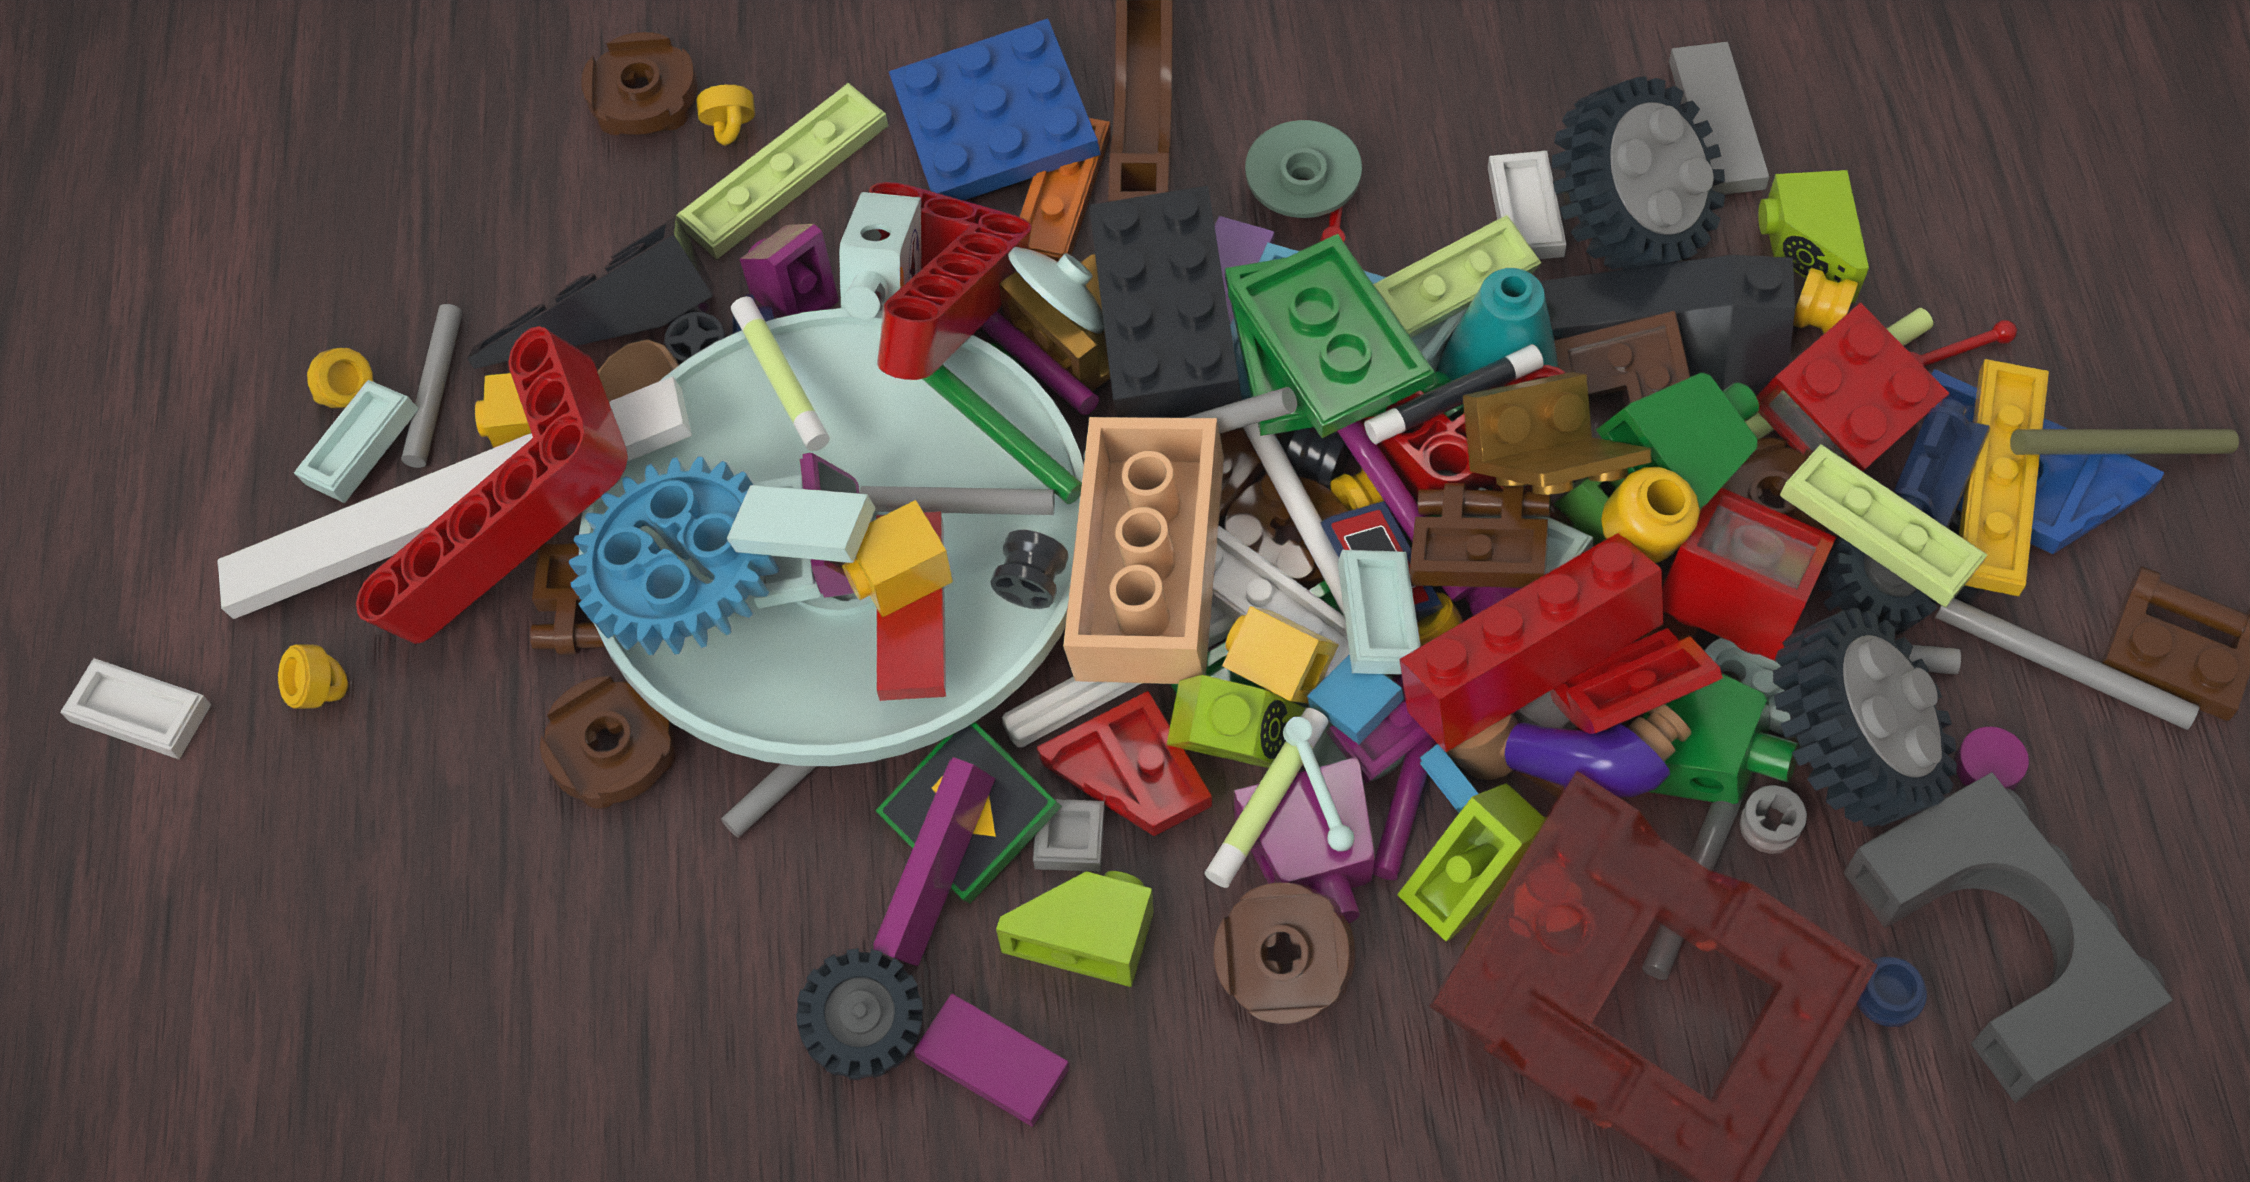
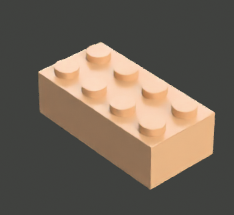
[1063,417,1224,684]

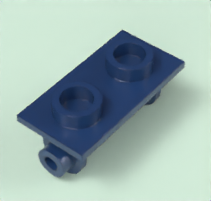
[1893,399,1990,528]

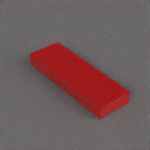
[876,511,946,701]

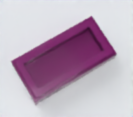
[914,993,1070,1127]

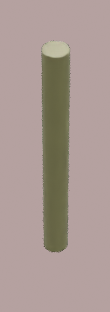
[2010,429,2239,455]

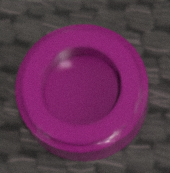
[1954,727,2029,791]

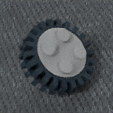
[1552,76,1725,270]
[1773,608,1957,827]

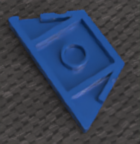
[1928,369,2164,554]

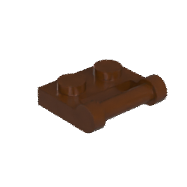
[2101,566,2250,722]

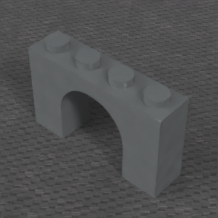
[1843,772,2173,1103]

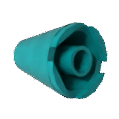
[1437,268,1558,387]

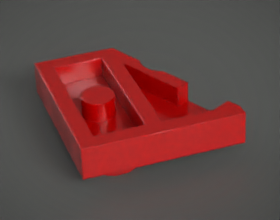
[1037,691,1212,836]

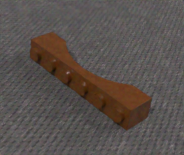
[1108,0,1174,202]

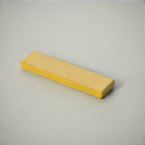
[1959,359,2049,596]

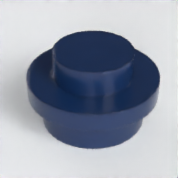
[1853,957,1927,1027]

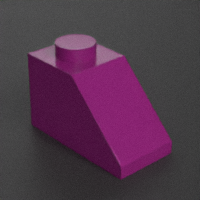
[740,224,839,318]

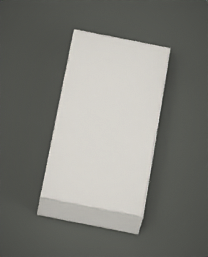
[1488,151,1566,259]
[60,658,211,759]

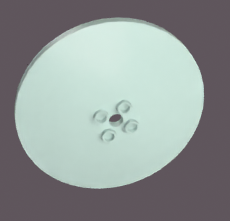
[579,308,1084,766]

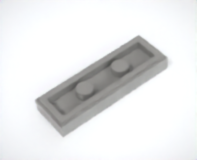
[1669,42,1769,195]

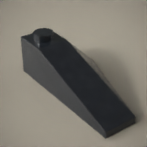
[467,216,714,369]
[1540,255,1795,400]

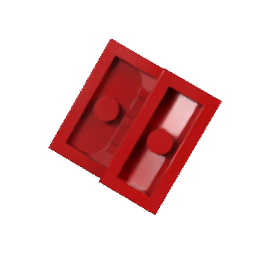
[1550,628,1723,734]

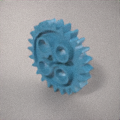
[569,456,780,655]

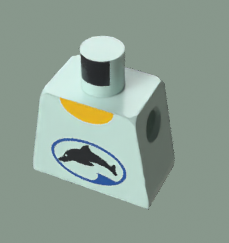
[839,192,921,320]

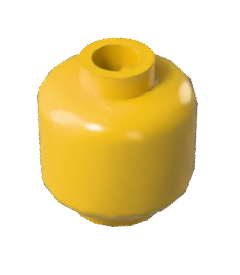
[1601,467,1700,563]

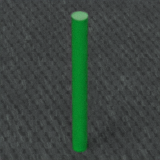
[922,364,1082,504]

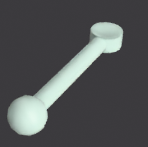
[1283,717,1354,851]

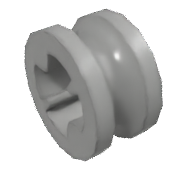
[1739,785,1807,854]

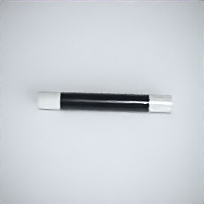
[1364,344,1544,444]

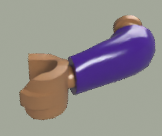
[1446,704,1692,797]

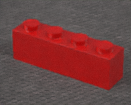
[1399,533,1663,752]

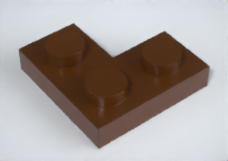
[1554,311,1691,404]

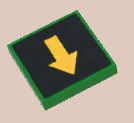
[875,722,1062,904]

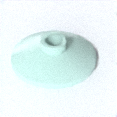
[1008,247,1105,334]

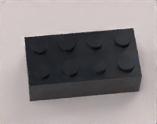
[1089,185,1242,418]

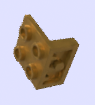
[999,254,1110,392]
[1463,372,1652,495]

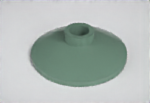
[1245,120,1362,218]

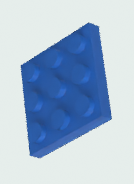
[889,19,1101,201]

